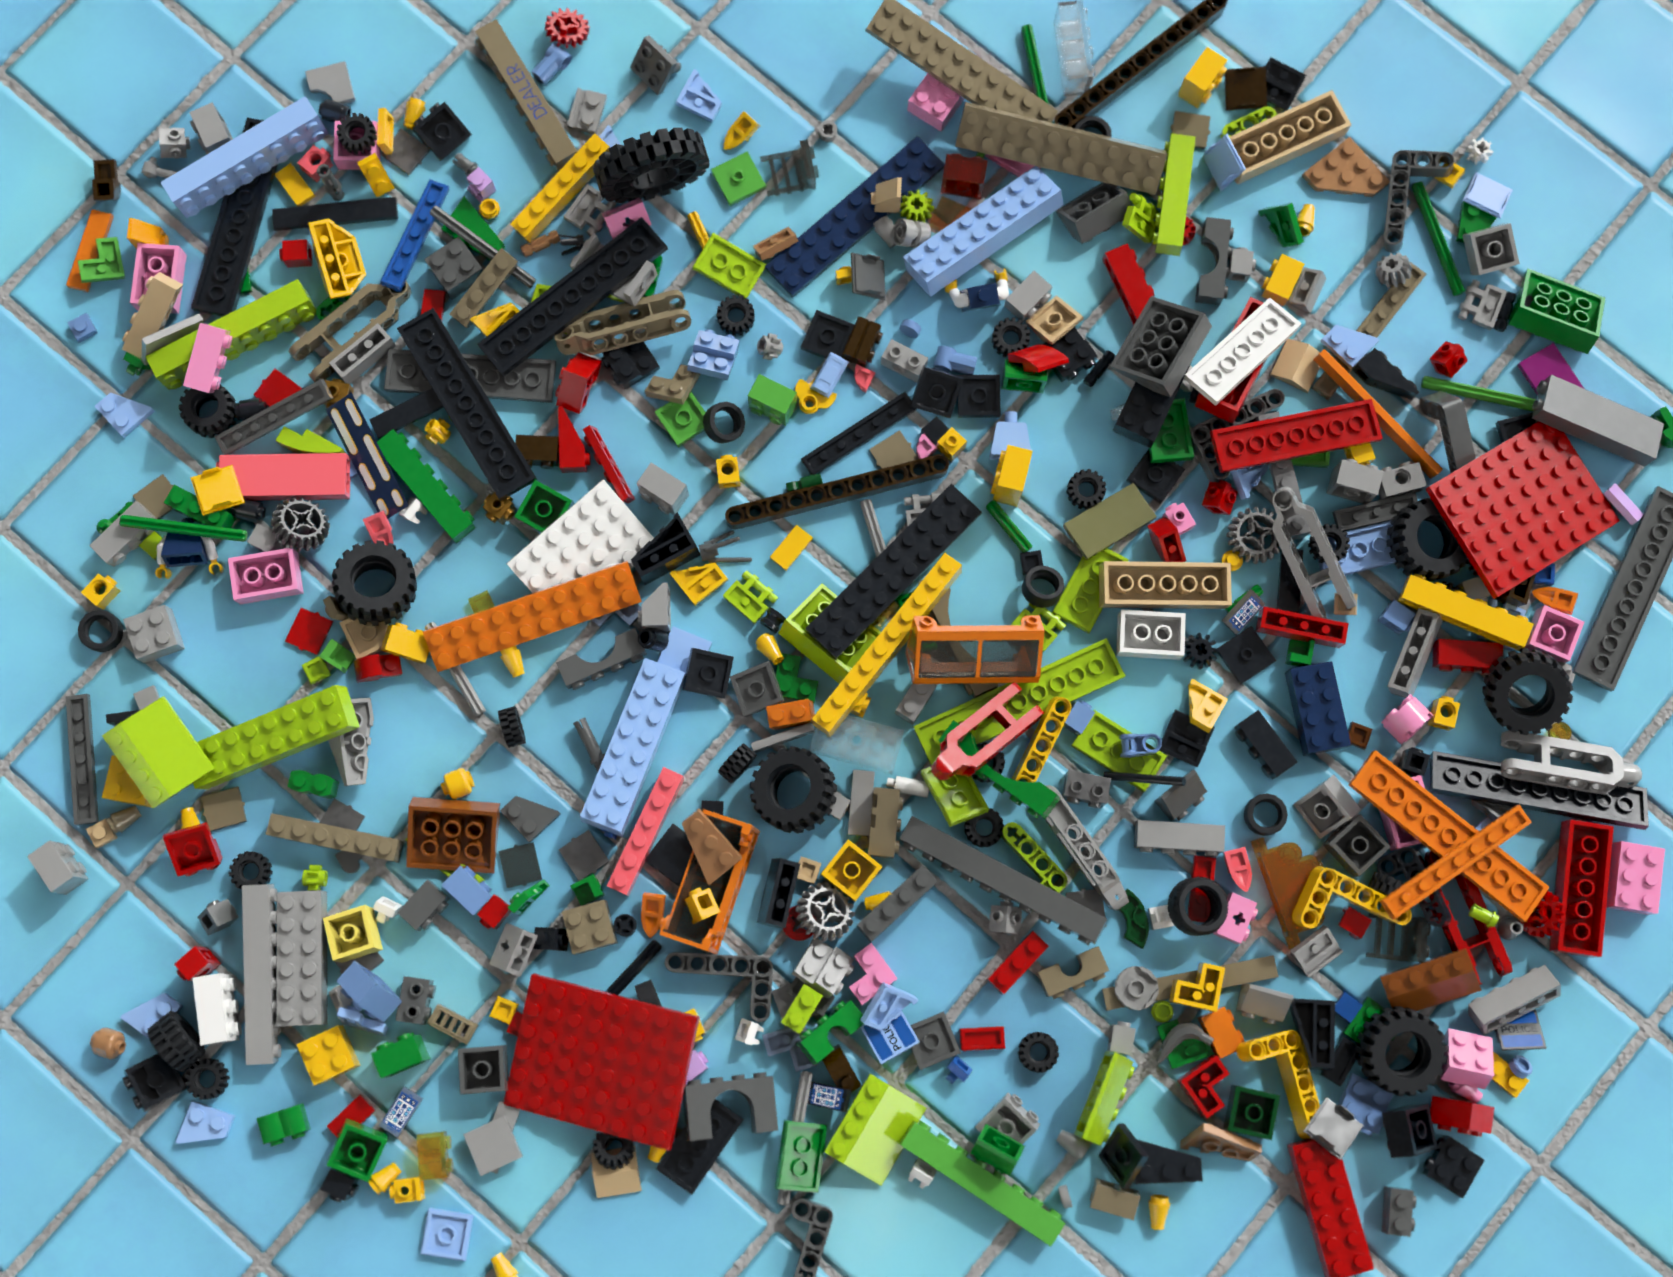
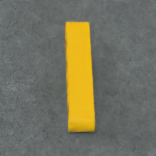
[1011,697,1071,782]

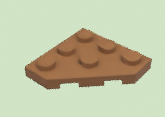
[1302,137,1390,197]

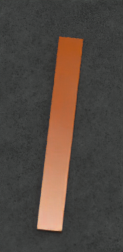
[1313,349,1443,479]
[1380,804,1532,920]

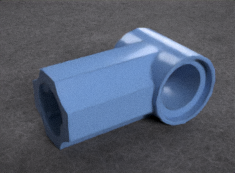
[531,43,572,85]
[933,346,977,375]

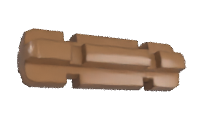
[520,230,560,257]

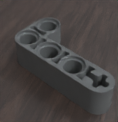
[791,1198,833,1277]

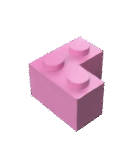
[849,943,898,1005]

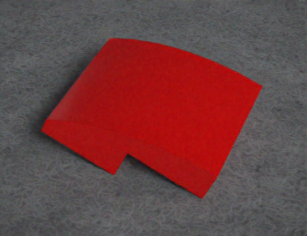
[1008,344,1069,372]

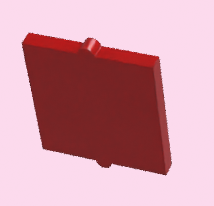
[253,368,303,407]
[285,608,333,655]

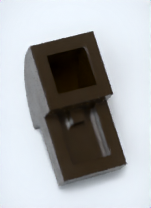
[92,159,121,201]
[822,1044,862,1092]

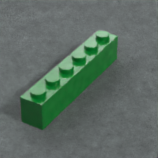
[377,429,476,543]

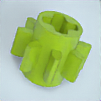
[302,865,328,891]

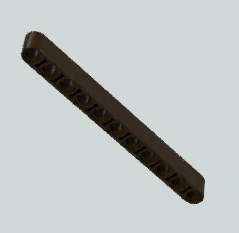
[1054,0,1228,128]
[725,454,949,530]

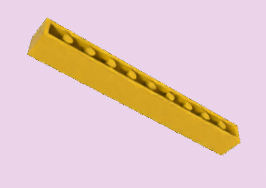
[812,553,962,738]

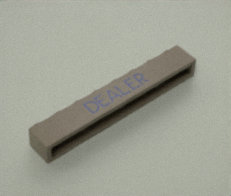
[475,19,577,171]

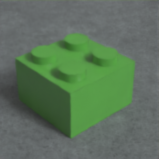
[747,374,797,426]

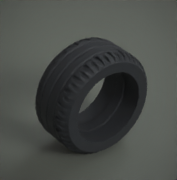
[1167,877,1229,936]

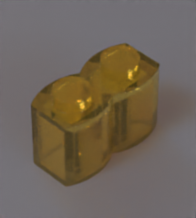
[417,1131,453,1180]

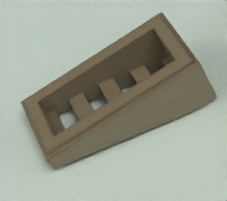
[427,1004,478,1045]

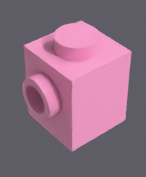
[1162,502,1196,536]

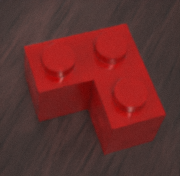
[555,352,602,414]
[1177,1055,1230,1119]
[1430,1096,1495,1137]

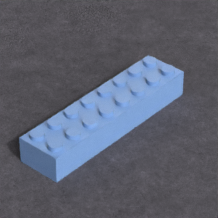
[161,96,329,218]
[903,166,1063,297]
[580,658,685,837]

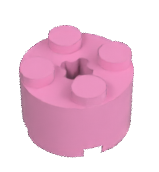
[1381,694,1434,745]

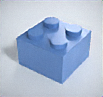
[337,960,402,1022]

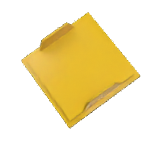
[190,465,245,516]

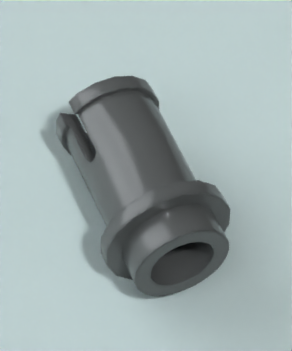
[453,153,478,177]

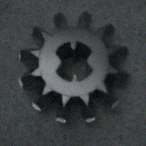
[1183,633,1218,670]

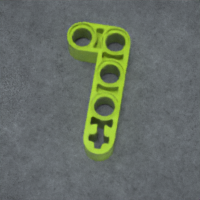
[1002,822,1068,893]

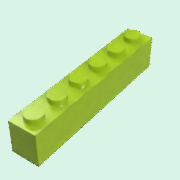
[1152,134,1196,256]

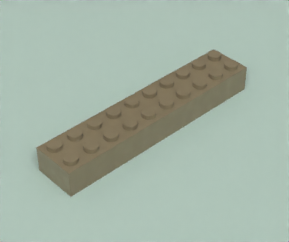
[955,102,1167,195]

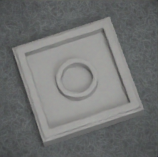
[463,1115,523,1176]

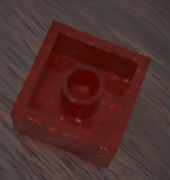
[941,153,988,200]

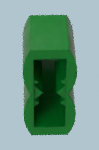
[288,770,339,799]
[256,1103,310,1147]

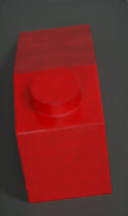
[558,406,591,473]

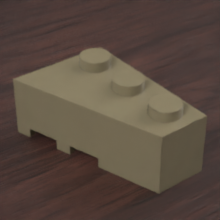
[868,787,903,858]

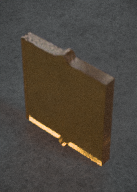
[929,196,972,231]

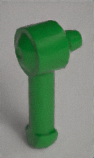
[96,502,133,534]

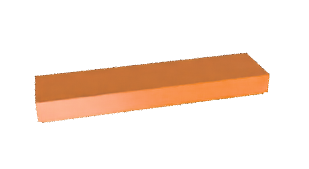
[66,209,114,292]

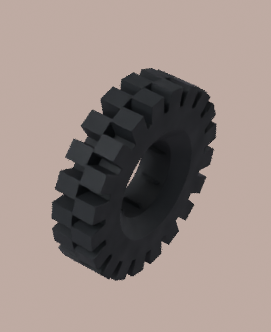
[593,128,710,203]

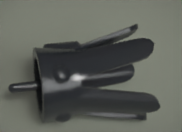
[558,234,585,256]

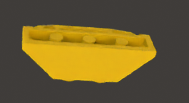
[308,219,366,299]

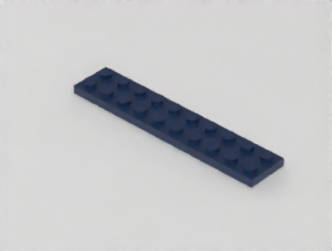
[765,136,945,298]

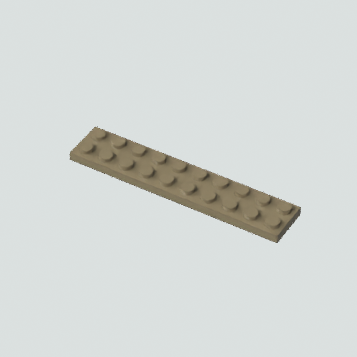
[865,0,1058,123]

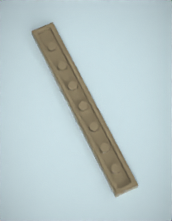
[1312,262,1426,400]
[1102,955,1278,1011]

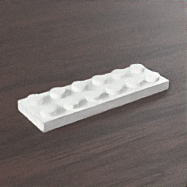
[1184,298,1302,406]

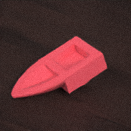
[363,510,393,546]
[1223,847,1252,892]

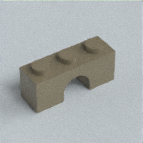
[1036,946,1109,999]

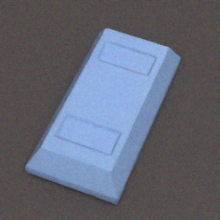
[810,352,849,398]

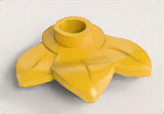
[795,379,837,414]

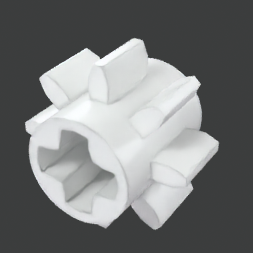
[1465,138,1493,165]

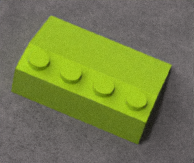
[778,583,881,684]
[102,696,214,808]
[1074,1051,1135,1146]
[824,1073,927,1186]

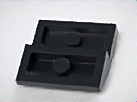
[1266,57,1307,111]
[1159,709,1215,767]
[645,824,698,887]

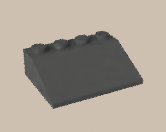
[1110,296,1212,397]

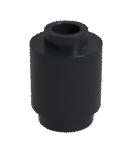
[319,99,351,123]
[234,398,267,421]
[232,499,266,523]
[637,628,669,651]

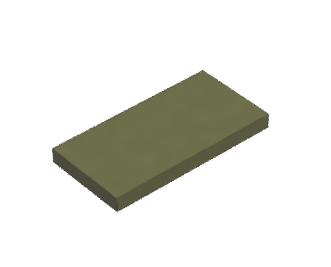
[1063,483,1157,560]

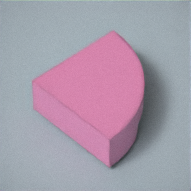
[916,433,938,459]

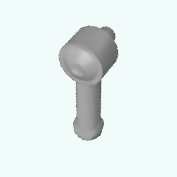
[141,157,177,178]

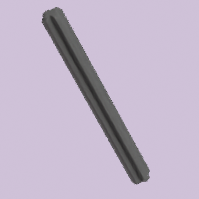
[430,205,536,288]

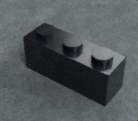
[1234,710,1297,780]
[757,858,800,928]

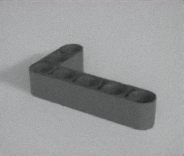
[1384,150,1454,253]
[1190,389,1285,482]
[1419,391,1476,474]
[665,952,773,1022]

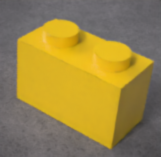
[1261,254,1305,306]
[380,623,429,663]

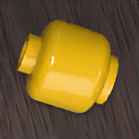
[441,768,475,799]

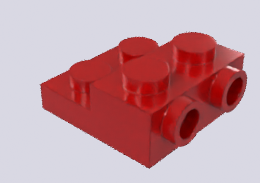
[163,822,223,876]

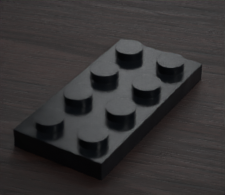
[656,1099,744,1195]

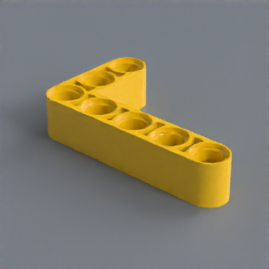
[1292,866,1412,928]
[1236,1030,1320,1139]

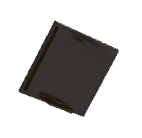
[1224,66,1267,111]

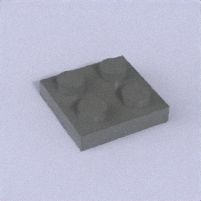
[730,661,785,717]
[910,1011,961,1070]

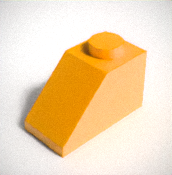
[127,218,169,249]

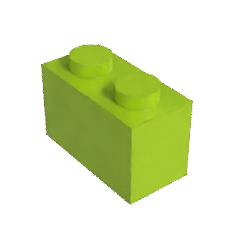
[781,984,823,1034]

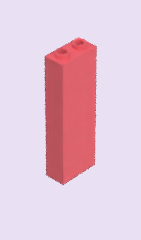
[216,453,351,501]

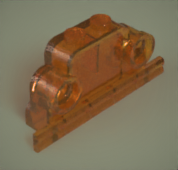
[1250,837,1331,949]

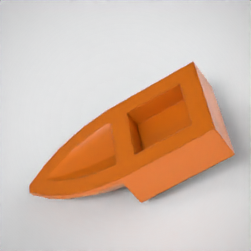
[1532,587,1578,615]
[641,892,666,938]

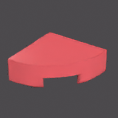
[854,364,875,393]

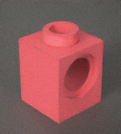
[297,145,333,183]

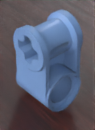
[1119,733,1162,758]

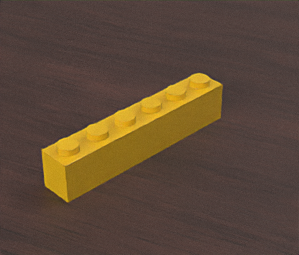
[510,133,610,244]
[1398,574,1534,651]

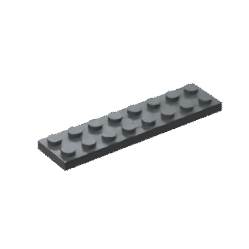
[384,349,556,403]

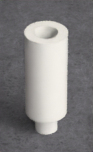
[886,776,929,798]

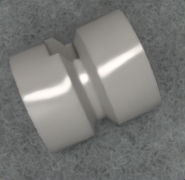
[892,218,931,248]

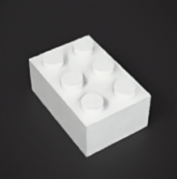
[1116,610,1186,660]
[193,973,242,1045]

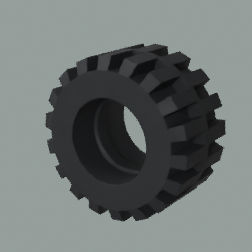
[179,384,236,438]
[147,1011,206,1072]

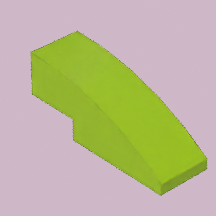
[275,426,347,454]

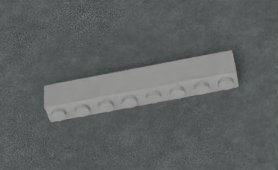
[242,884,281,1065]

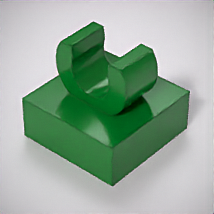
[123,352,151,376]

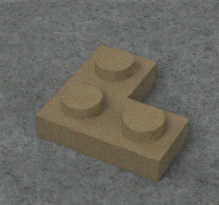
[645,364,701,404]

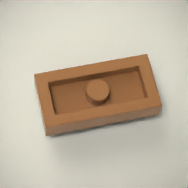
[753,227,798,261]

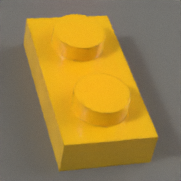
[357,153,395,198]
[1491,1052,1529,1098]

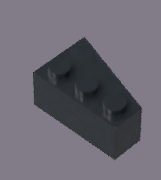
[631,512,700,585]
[1289,998,1335,1071]
[1133,1139,1203,1184]

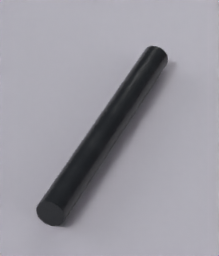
[1103,771,1186,786]

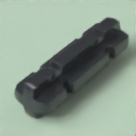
[1494,292,1517,332]
[1084,350,1115,387]

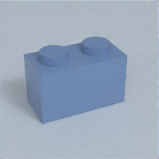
[442,866,493,915]

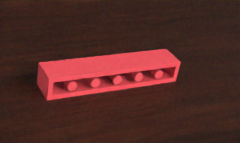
[607,767,685,897]

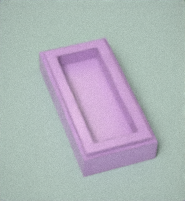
[1603,483,1643,525]

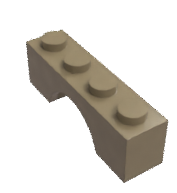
[450,248,520,328]

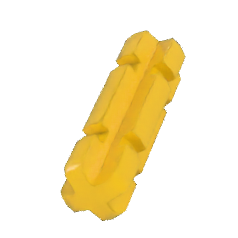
[687,211,709,250]

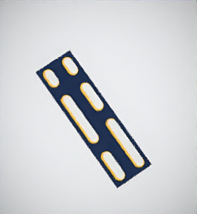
[325,392,409,519]

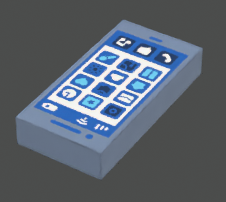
[379,1087,424,1138]

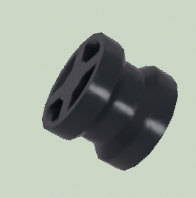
[760,607,786,633]
[614,914,637,937]

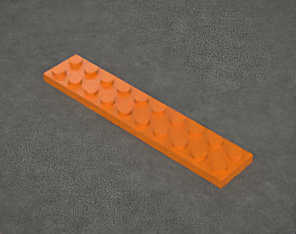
[423,561,642,672]
[1348,750,1549,922]

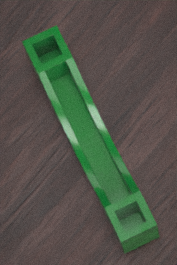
[938,720,1061,819]

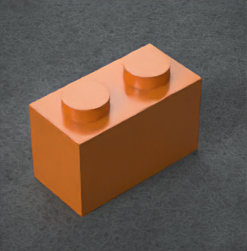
[766,699,815,730]
[1197,1007,1244,1059]

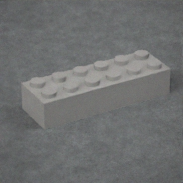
[277,890,327,1026]

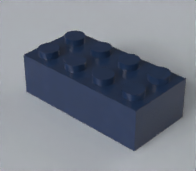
[1285,661,1351,756]

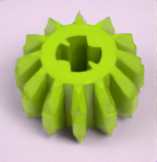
[900,189,934,222]

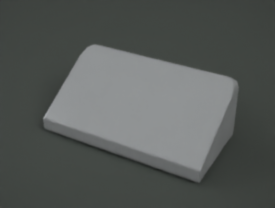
[1288,268,1326,313]

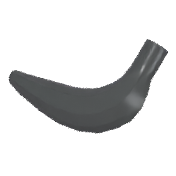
[1157,1022,1214,1064]

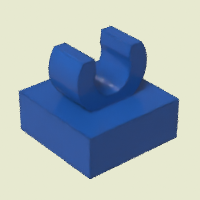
[946,1055,973,1084]

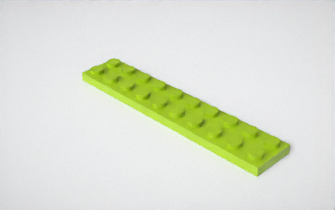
[913,638,1125,766]

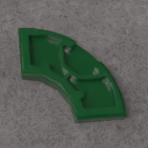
[1118,889,1149,949]

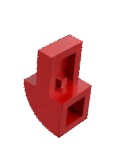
[354,654,402,683]

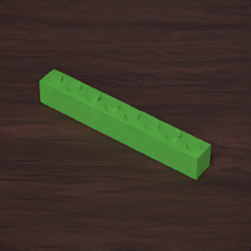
[899,1120,1066,1246]

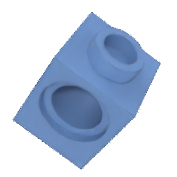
[1378,599,1416,635]
[1063,700,1095,735]

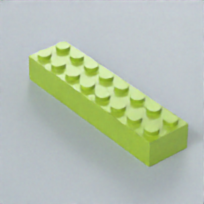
[145,279,316,390]
[193,685,360,789]

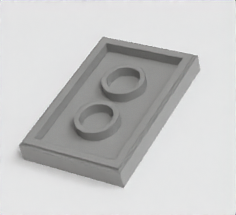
[141,314,203,366]

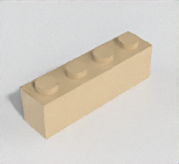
[122,272,183,359]

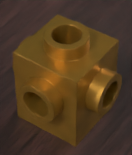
[324,379,354,408]
[483,492,516,525]

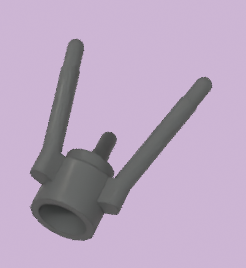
[699,530,752,563]

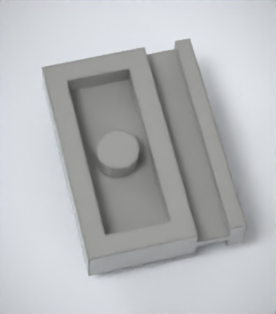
[567,88,607,134]
[1290,925,1343,978]

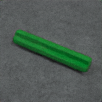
[986,500,1032,553]

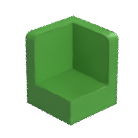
[319,639,356,673]

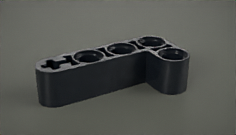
[1377,847,1451,927]

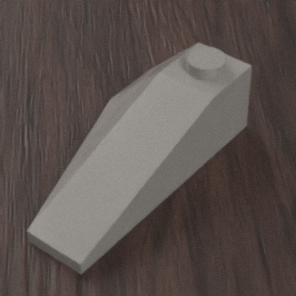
[328,698,374,786]

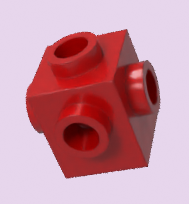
[1429,341,1468,378]
[1202,480,1238,515]

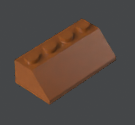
[1380,948,1482,1011]

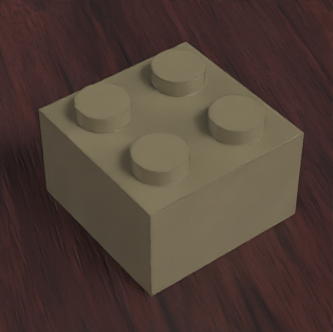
[562,900,618,955]

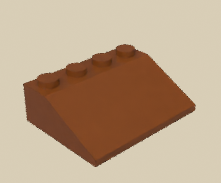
[406,797,500,873]

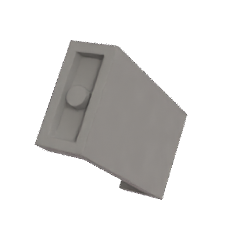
[570,233,658,307]

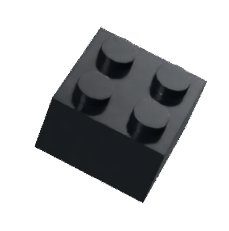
[1382,1104,1438,1158]

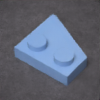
[1231,464,1269,500]
[120,993,183,1039]

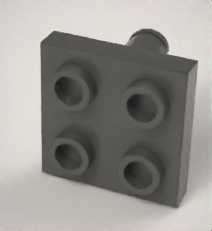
[630,35,681,95]

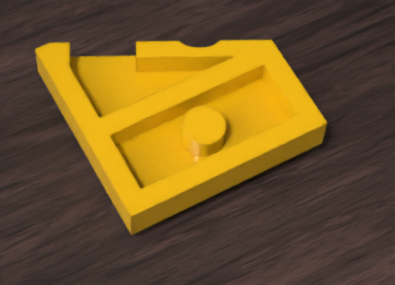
[470,303,519,337]
[670,562,728,606]

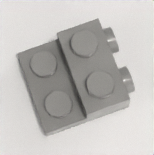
[792,938,854,999]
[975,1093,1040,1144]

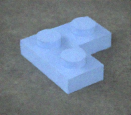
[337,1006,388,1037]

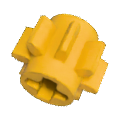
[424,418,451,445]

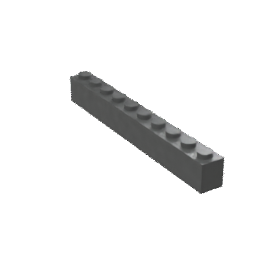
[900,816,1107,945]

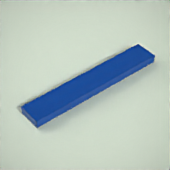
[380,179,449,292]

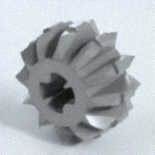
[1375,252,1412,288]

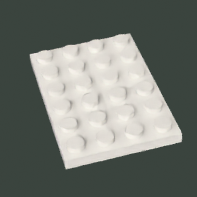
[506,479,654,593]

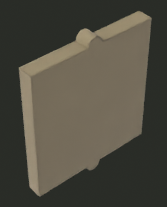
[1170,111,1210,149]
[869,430,919,474]
[133,474,174,519]
[201,787,247,831]

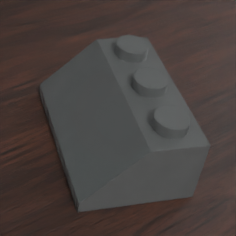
[1056,182,1132,244]

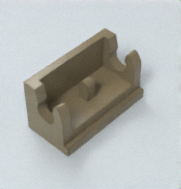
[1090,1178,1140,1220]

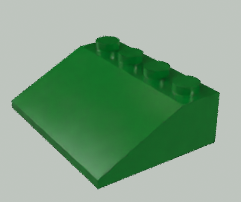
[1509,268,1606,354]

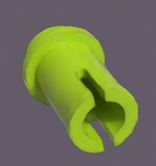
[1468,903,1499,928]

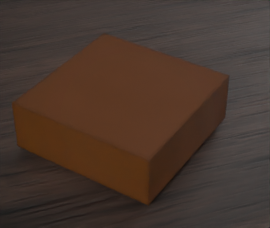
[1348,721,1373,750]

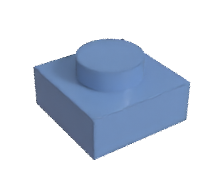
[67,313,98,343]

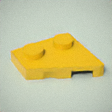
[1188,679,1228,733]

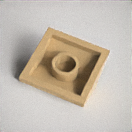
[1026,295,1084,345]
[1270,339,1320,393]
[591,1146,642,1198]

